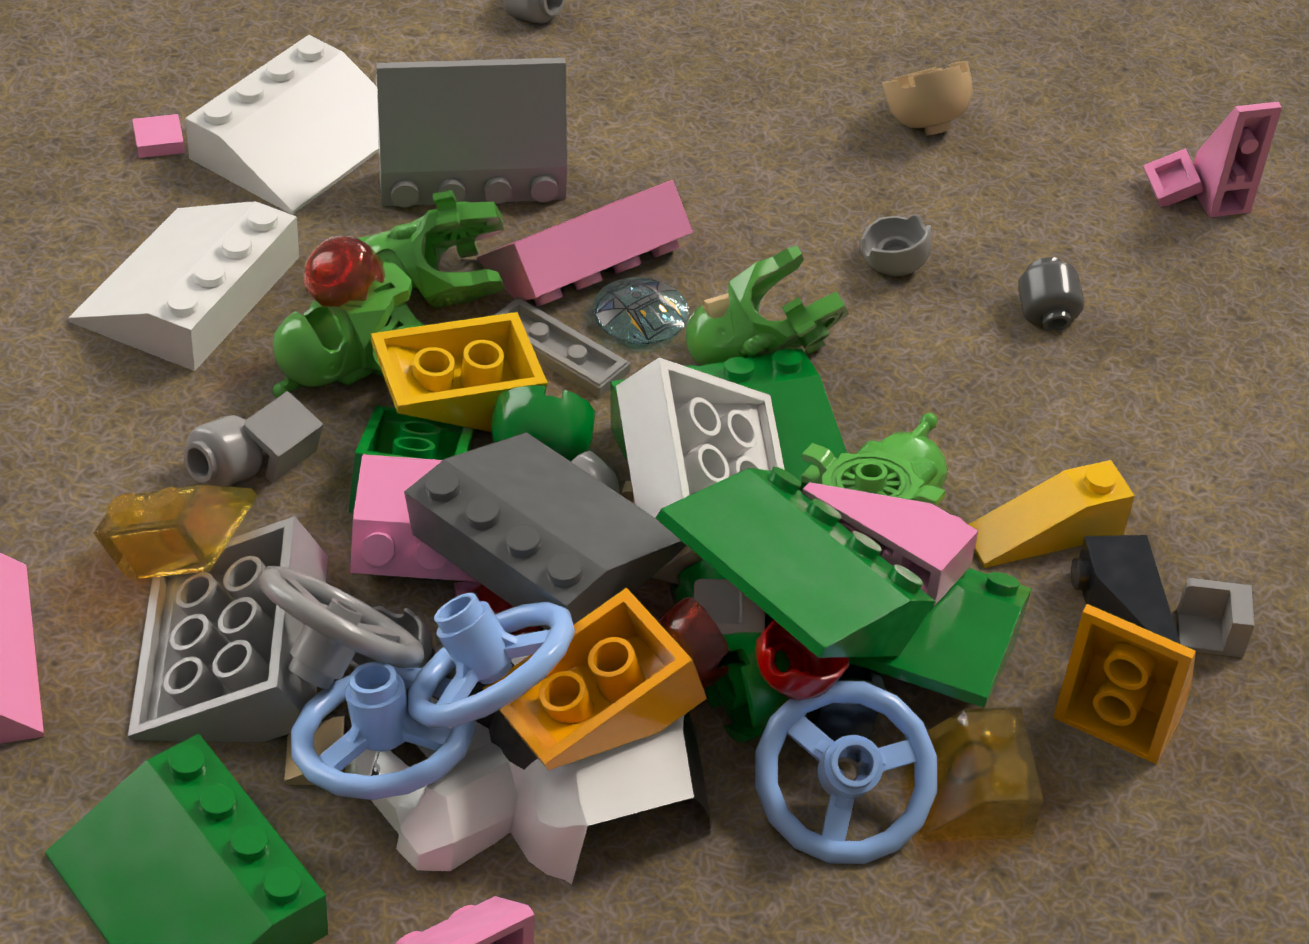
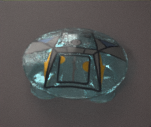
[593,277,689,349]

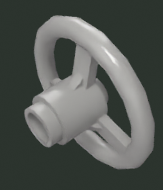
[258,566,424,689]

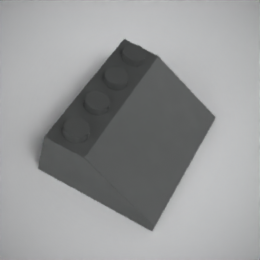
[404,432,687,630]

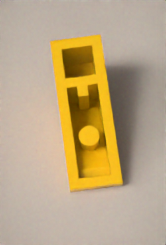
[968,460,1135,568]

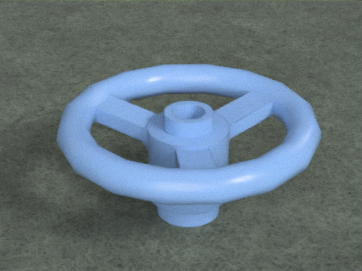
[407,593,575,728]
[291,662,476,800]
[755,681,937,864]

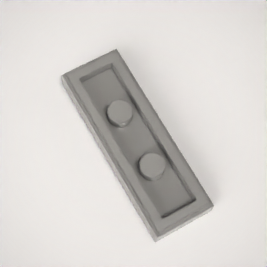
[495,297,631,398]

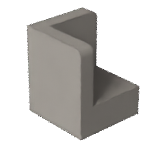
[243,391,324,483]
[1177,578,1255,658]
[693,579,765,636]

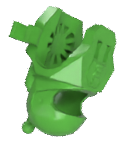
[339,190,505,308]
[685,245,849,366]
[272,262,425,398]
[801,413,948,506]

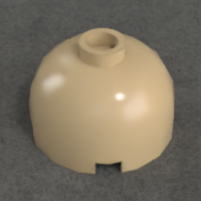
[882,61,973,136]

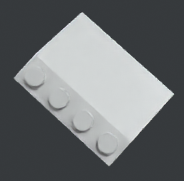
[185,35,378,215]
[68,201,299,371]
[616,358,785,585]

